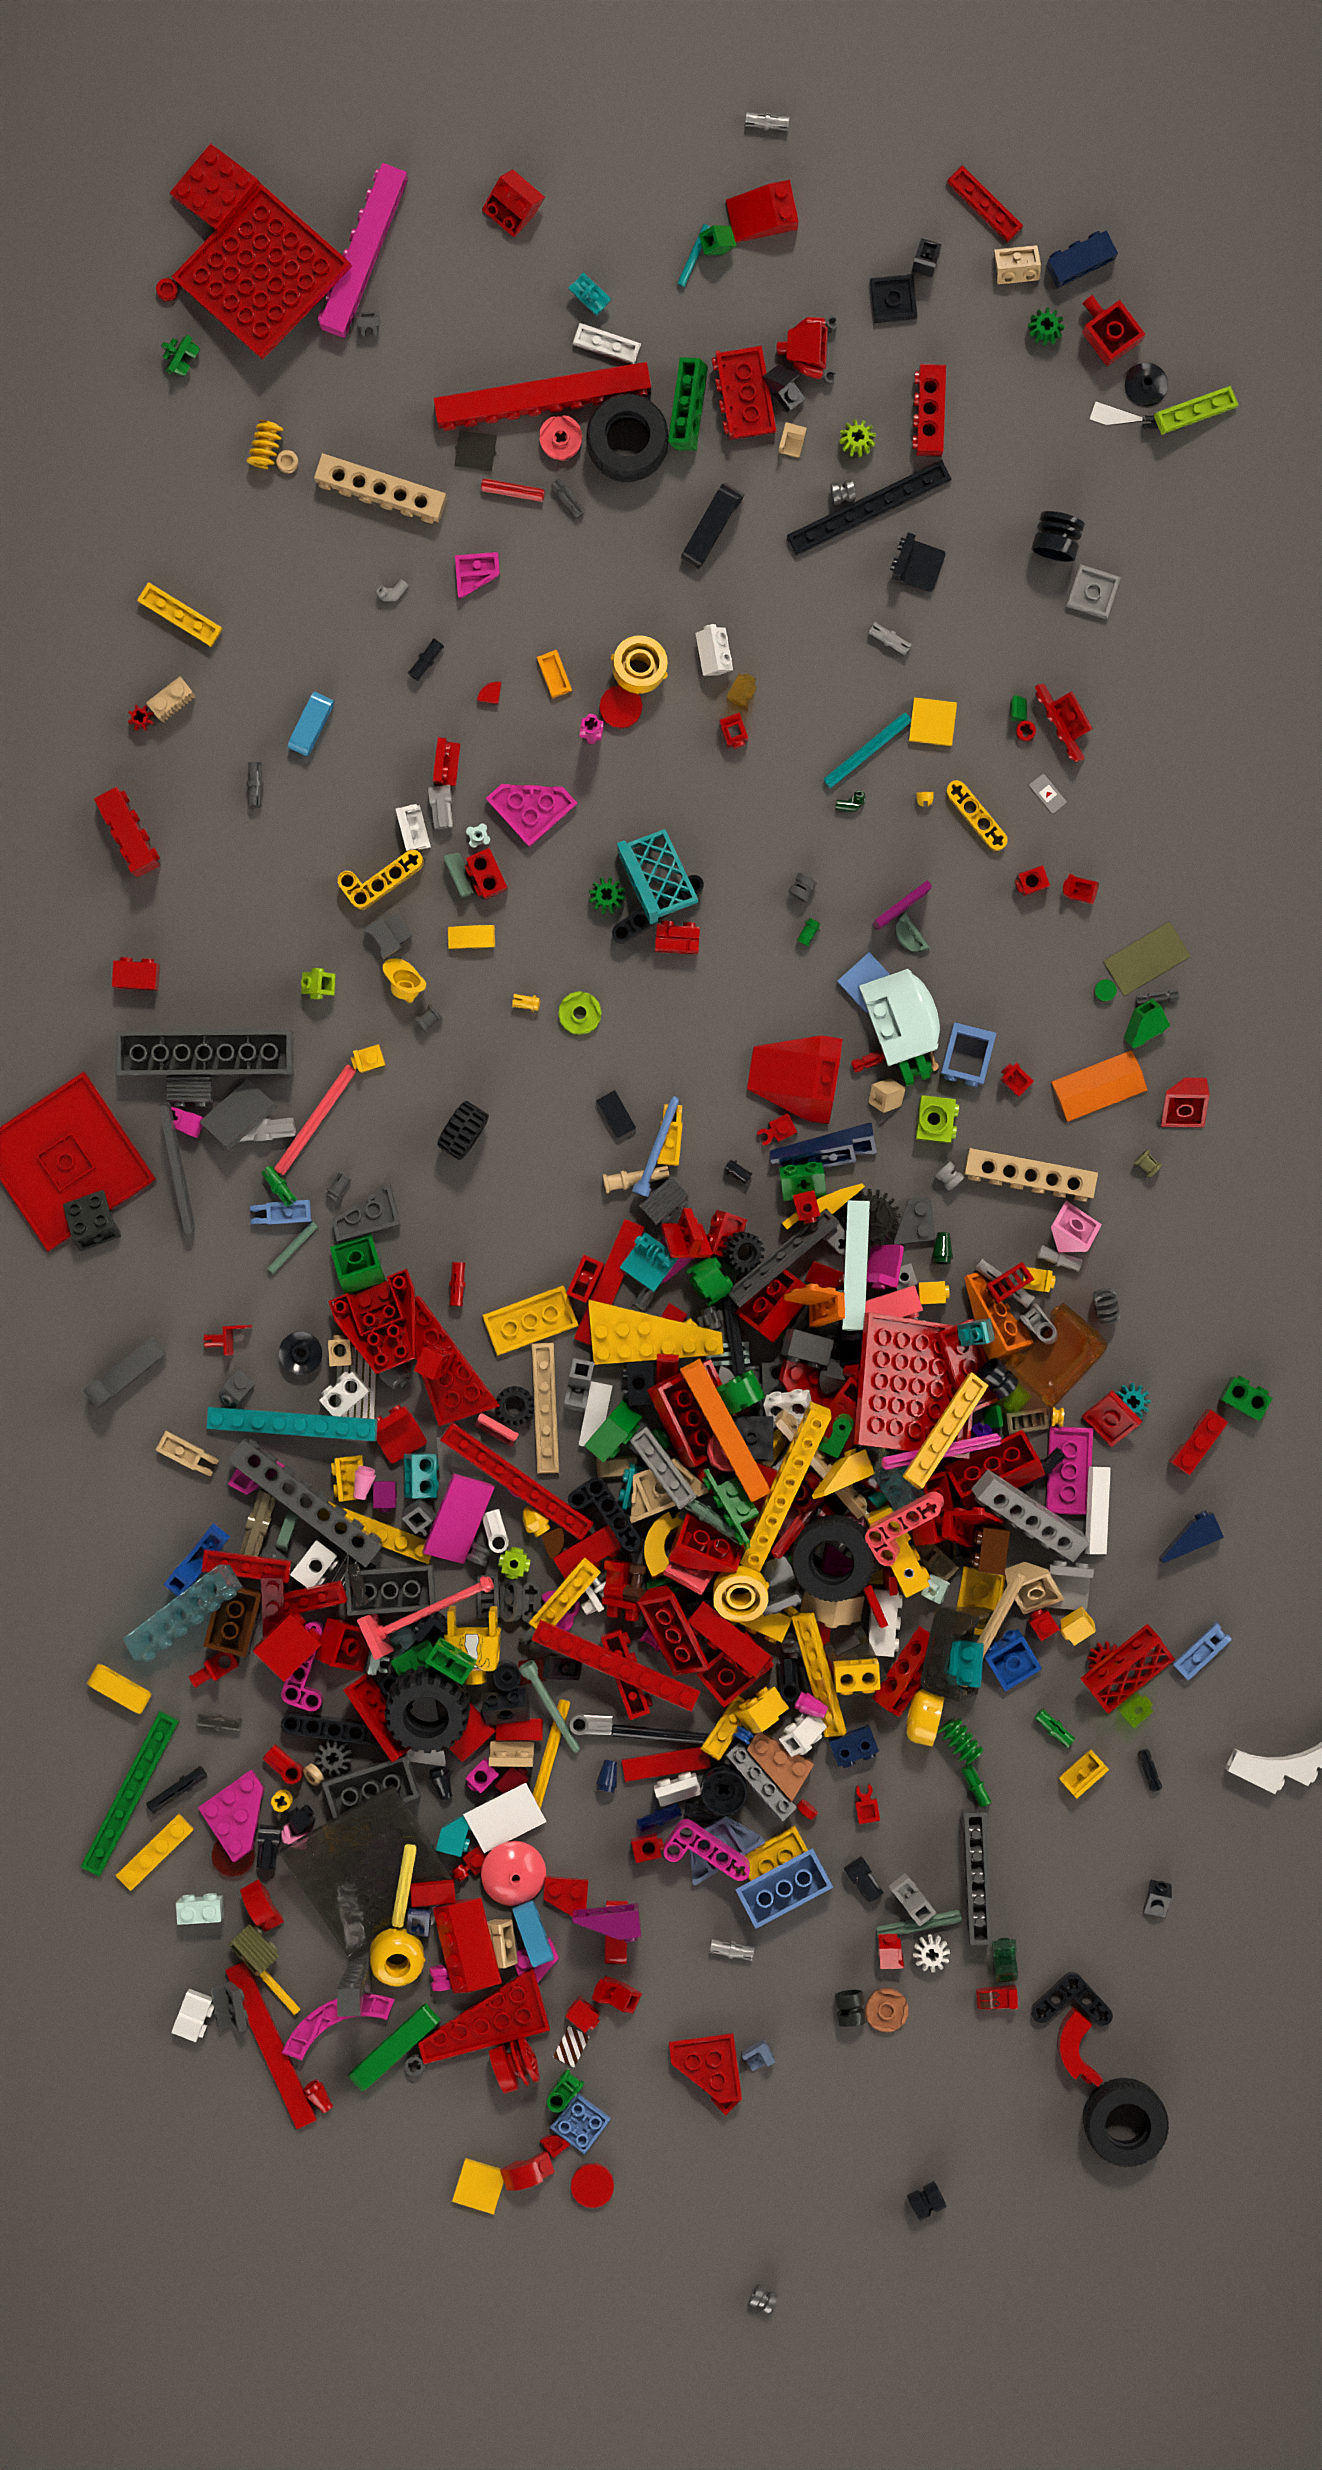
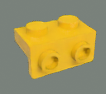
[331,1455,367,1502]

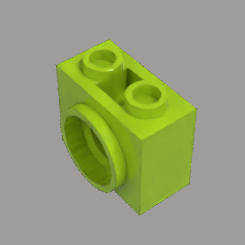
[915,1095,959,1143]

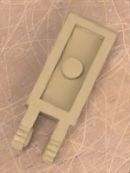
[156,1431,219,1477]

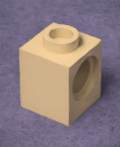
[328,1335,353,1366]

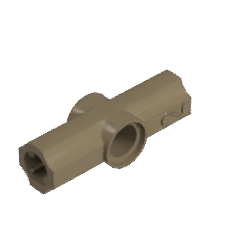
[239,1490,277,1556]

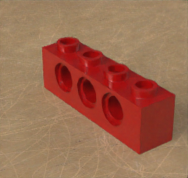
[912,364,946,457]
[871,1626,948,1717]

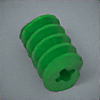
[937,1717,984,1766]

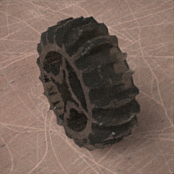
[842,1189,901,1247]

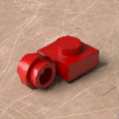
[451,1845,488,1882]

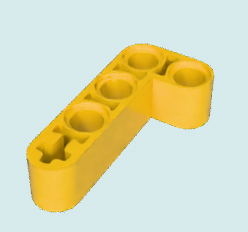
[338,850,424,910]

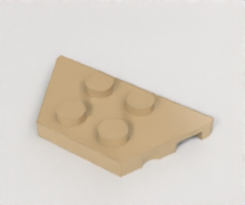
[630,1458,709,1523]

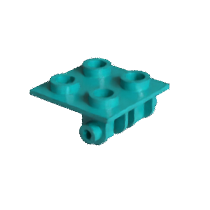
[620,1233,679,1292]

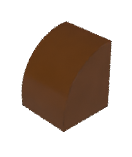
[541,1526,565,1559]

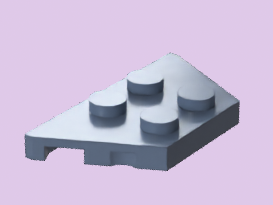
[689,1816,765,1886]

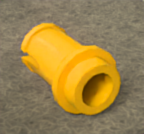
[512,993,540,1012]

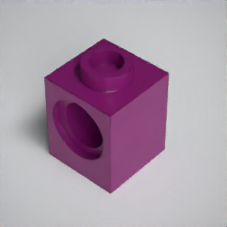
[373,1481,397,1512]

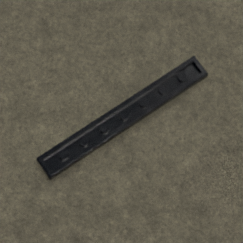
[787,460,951,556]

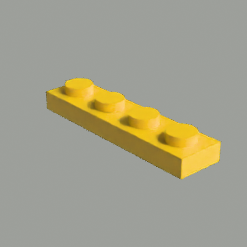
[137,582,223,647]
[529,1558,601,1629]
[115,1814,194,1891]

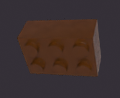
[969,1525,1010,1575]
[203,1581,262,1657]

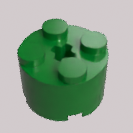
[685,1257,734,1307]
[716,1369,766,1415]

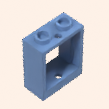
[940,1022,996,1087]

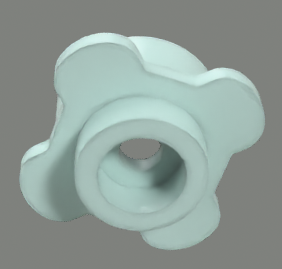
[466,824,490,848]

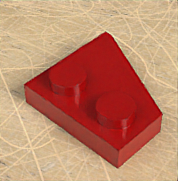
[544,1876,589,1916]

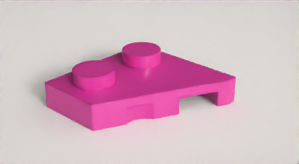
[455,552,500,599]

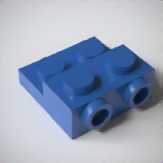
[984,1629,1042,1691]

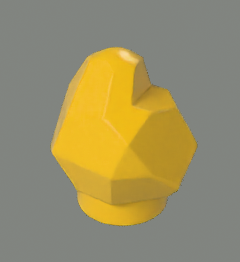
[522,1506,551,1537]

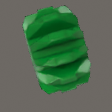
[1027,307,1065,346]
[589,877,625,914]

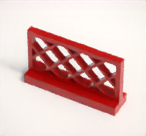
[1080,1623,1175,1714]

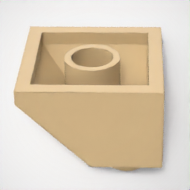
[1005,1562,1064,1615]

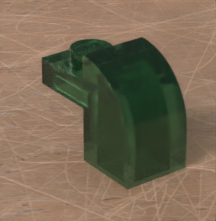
[992,1938,1018,1983]

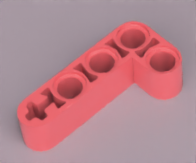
[865,1492,944,1566]

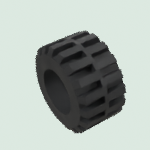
[437,1100,489,1160]

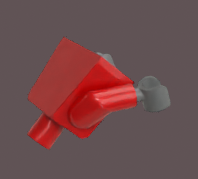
[776,316,838,385]

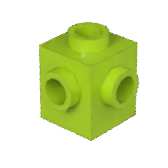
[301,968,336,1000]
[498,1547,531,1579]

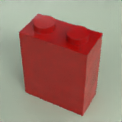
[253,1611,322,1682]

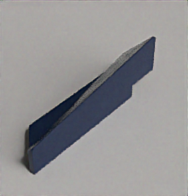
[770,1123,877,1168]

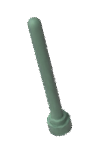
[519,1660,580,1752]

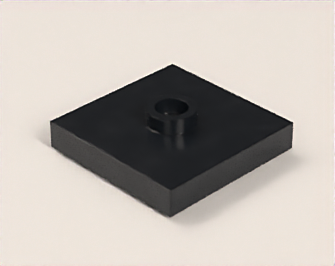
[731,1416,773,1461]

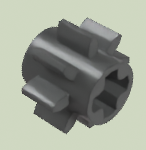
[697,1306,724,1330]
[781,1632,802,1659]

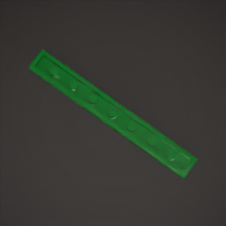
[80,1711,179,1877]

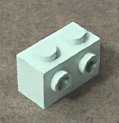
[176,1893,224,1925]

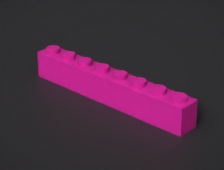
[318,162,408,339]

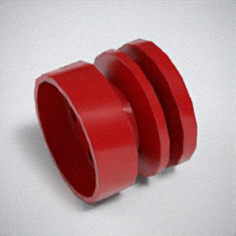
[489,2037,540,2094]

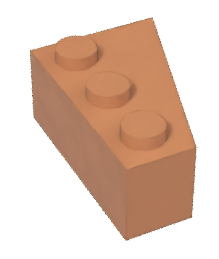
[746,1731,814,1802]

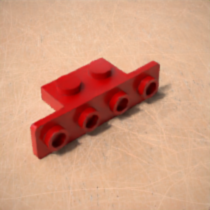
[1035,683,1093,762]

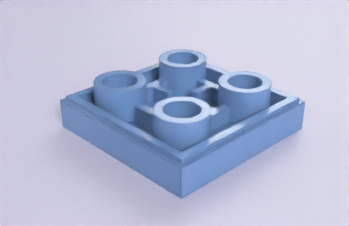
[550,2093,611,2154]

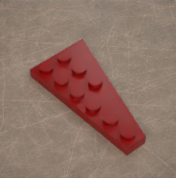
[415,1296,500,1426]
[418,1967,550,2064]

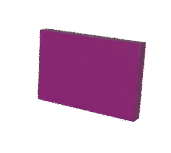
[872,880,932,930]

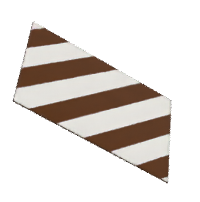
[553,2026,590,2067]

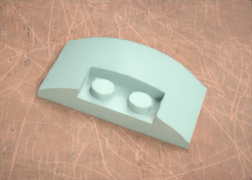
[859,969,940,1066]

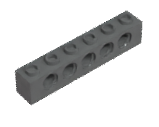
[962,1808,992,1945]

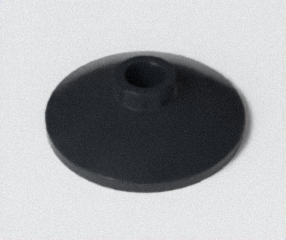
[1125,363,1168,406]
[279,1331,322,1375]

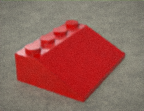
[647,1359,737,1467]

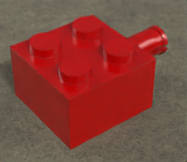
[1082,295,1146,367]

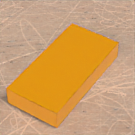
[537,649,572,698]

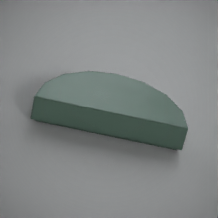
[896,913,930,952]

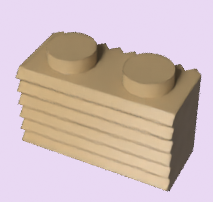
[146,676,195,722]

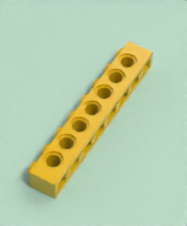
[740,1401,831,1572]

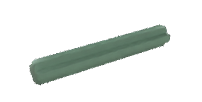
[876,1910,962,1936]

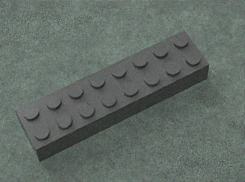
[116,1030,294,1077]

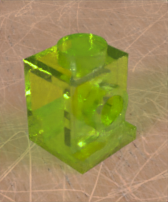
[1118,1693,1154,1729]

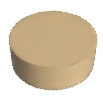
[276,450,299,473]
[303,1764,324,1786]

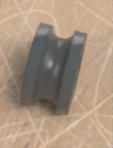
[405,2054,425,2076]

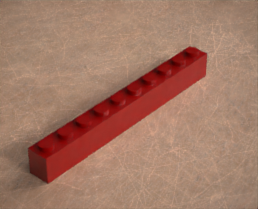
[433,362,651,431]

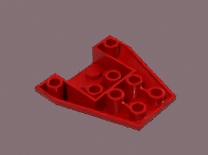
[747,1035,843,1124]
[328,1269,416,1374]

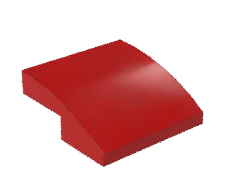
[449,1702,496,1762]

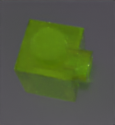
[1001,1383,1032,1412]

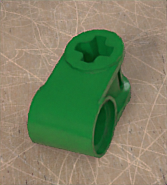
[547,2068,585,2112]

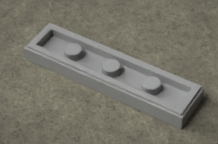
[629,1427,698,1510]

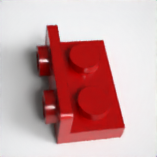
[433,737,461,786]
[706,1210,747,1257]

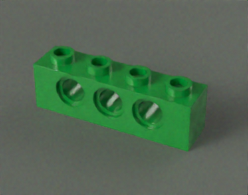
[668,357,708,451]

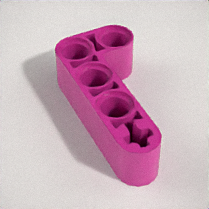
[281,1620,324,1711]
[664,1819,750,1881]

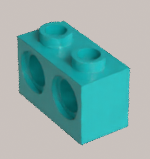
[404,1453,439,1499]

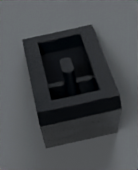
[912,238,942,277]

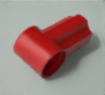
[262,1744,304,1784]

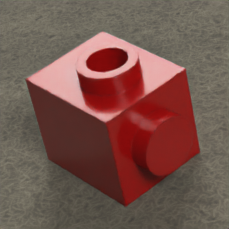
[792,1190,821,1224]
[1027,1609,1060,1641]

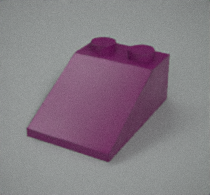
[572,1903,641,1942]

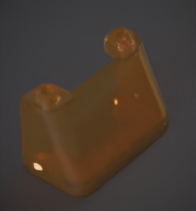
[1005,1302,1108,1408]

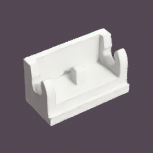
[396,804,431,851]

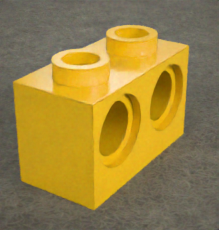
[833,1658,880,1695]

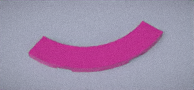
[282,1993,395,2060]

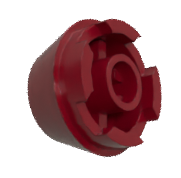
[790,1470,827,1512]

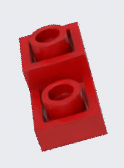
[496,1718,543,1741]

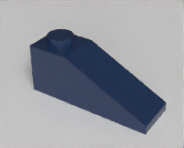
[1159,1510,1224,1563]

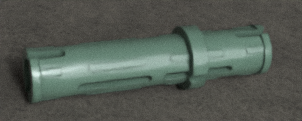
[684,1499,738,1544]

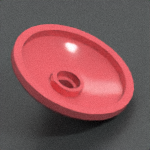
[481,1841,546,1906]

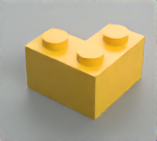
[735,1686,789,1734]

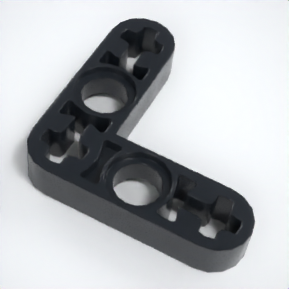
[1030,1972,1113,2026]

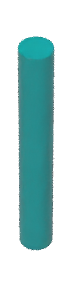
[677,224,710,287]

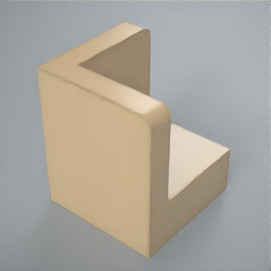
[778,422,807,458]
[868,1078,905,1113]

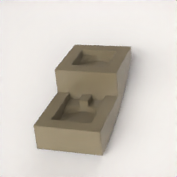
[916,1544,960,1582]

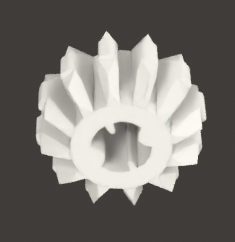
[913,1934,950,1972]

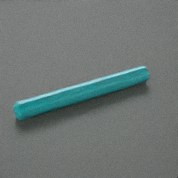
[824,713,911,788]

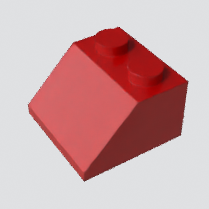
[315,1617,370,1672]

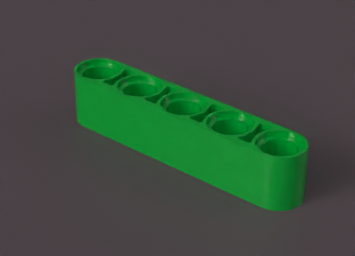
[347,2003,441,2092]

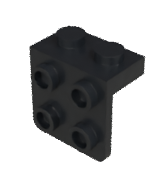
[890,532,946,592]

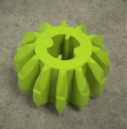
[839,419,876,457]

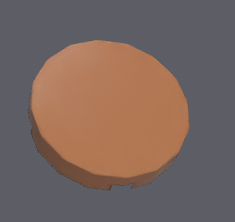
[865,1988,908,2032]

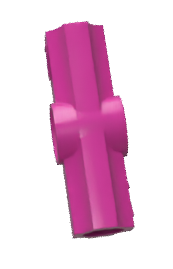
[579,714,604,744]

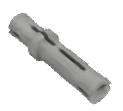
[975,1258,1035,1308]

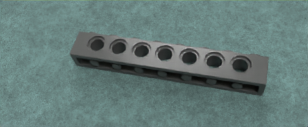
[227,1438,383,1567]

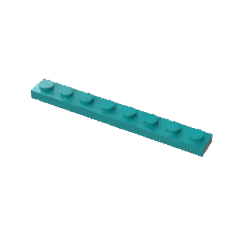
[207,1407,378,1441]

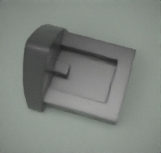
[819,1358,845,1394]

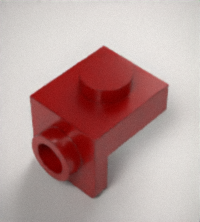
[1063,874,1099,904]
[1000,1063,1034,1097]

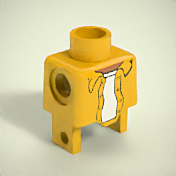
[444,1606,501,1685]

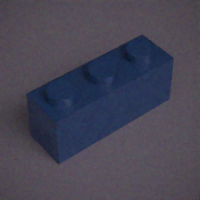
[1046,230,1118,289]

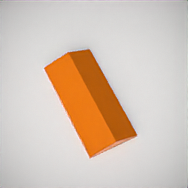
[1051,1050,1148,1122]

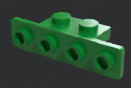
[702,1468,759,1550]

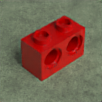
[464,847,508,900]

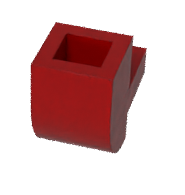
[240,1879,284,1932]
[591,1976,642,2013]
[500,2152,555,2191]

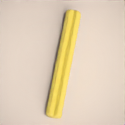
[392,1844,416,1928]

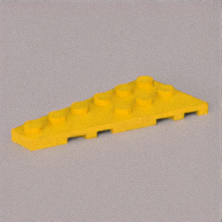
[588,1299,724,1365]

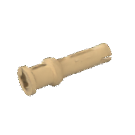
[603,1165,670,1194]

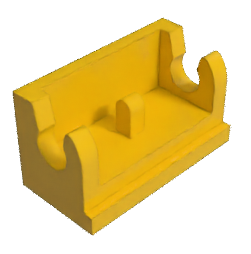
[1058,1749,1109,1799]

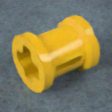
[271,1789,293,1812]

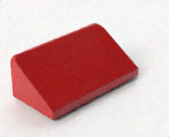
[805,1260,845,1288]

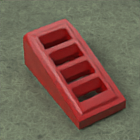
[985,1261,1035,1304]

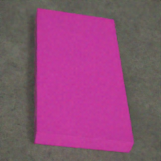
[1046,1426,1093,1515]
[422,1473,495,1564]

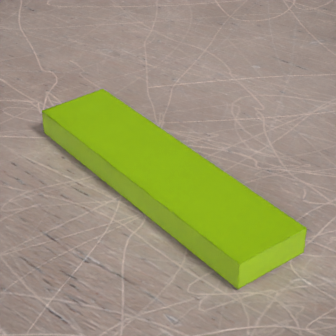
[1153,385,1239,435]

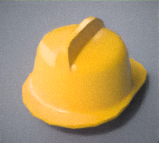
[383,958,426,1003]

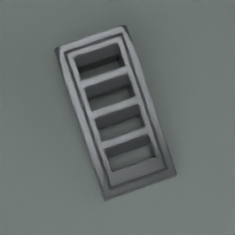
[476,1574,500,1621]

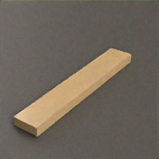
[532,1343,559,1474]

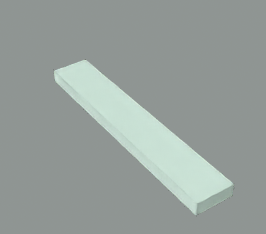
[842,1201,870,1331]

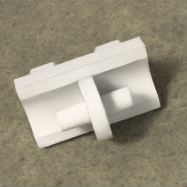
[581,1578,606,1615]

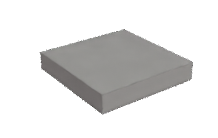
[1066,564,1121,620]

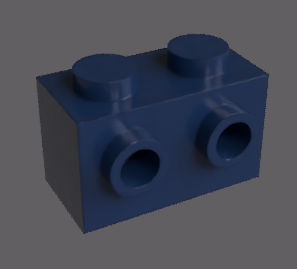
[828,1724,879,1768]

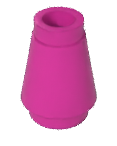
[794,1692,828,1718]

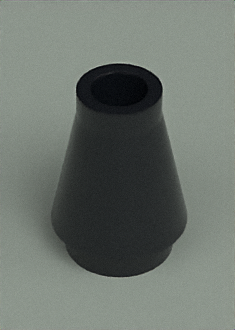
[429,1766,453,1800]

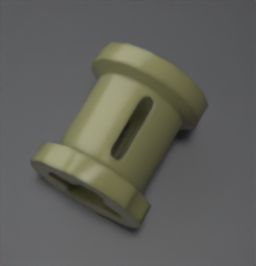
[1134,1149,1162,1178]

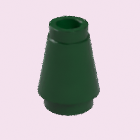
[932,1232,953,1265]

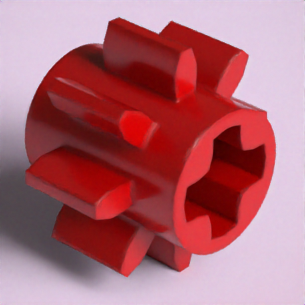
[128,705,155,732]

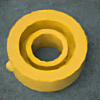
[610,636,668,694]
[713,1565,769,1622]
[906,1689,944,1747]
[369,1928,425,1987]

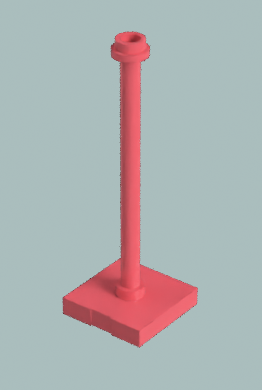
[357,1576,494,1660]

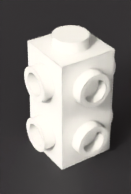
[695,624,733,676]
[779,1713,827,1757]

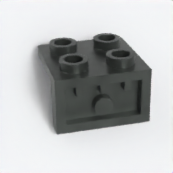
[63,1190,121,1251]

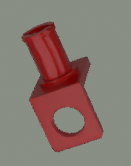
[203,1325,253,1356]
[189,1651,239,1688]

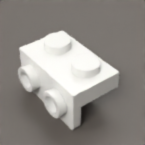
[654,1772,701,1807]

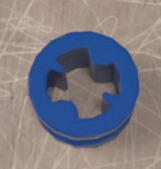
[732,1726,754,1746]

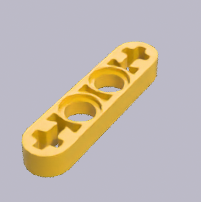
[946,780,1008,851]

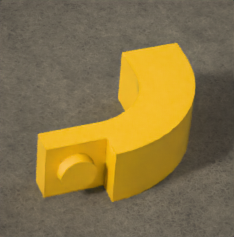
[644,1511,682,1580]

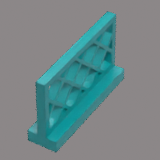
[617,829,698,924]

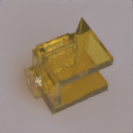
[726,673,757,711]

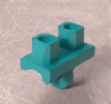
[568,272,612,316]

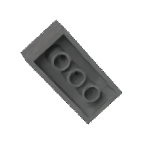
[345,1564,436,1616]
[322,1752,421,1825]

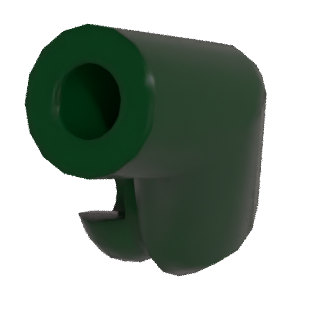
[835,790,866,812]

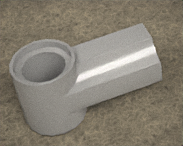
[428,785,453,829]
[569,1713,612,1735]

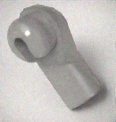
[376,579,409,601]

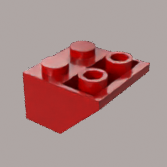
[482,169,545,237]

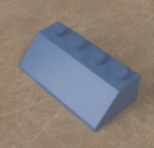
[735,1848,834,1929]

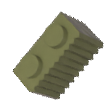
[228,1924,279,1976]

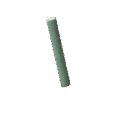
[267,1221,318,1274]

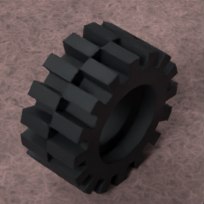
[722,1231,765,1272]
[495,1386,534,1426]

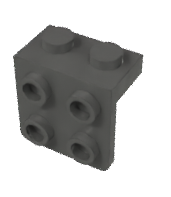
[760,1555,805,1616]

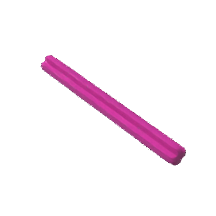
[881,1433,1001,1470]

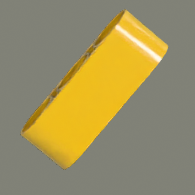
[87,1663,152,1714]

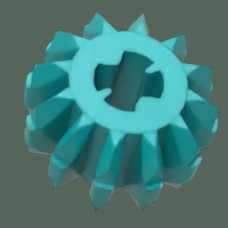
[1115,1383,1151,1418]

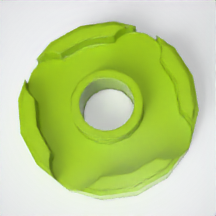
[558,991,602,1035]

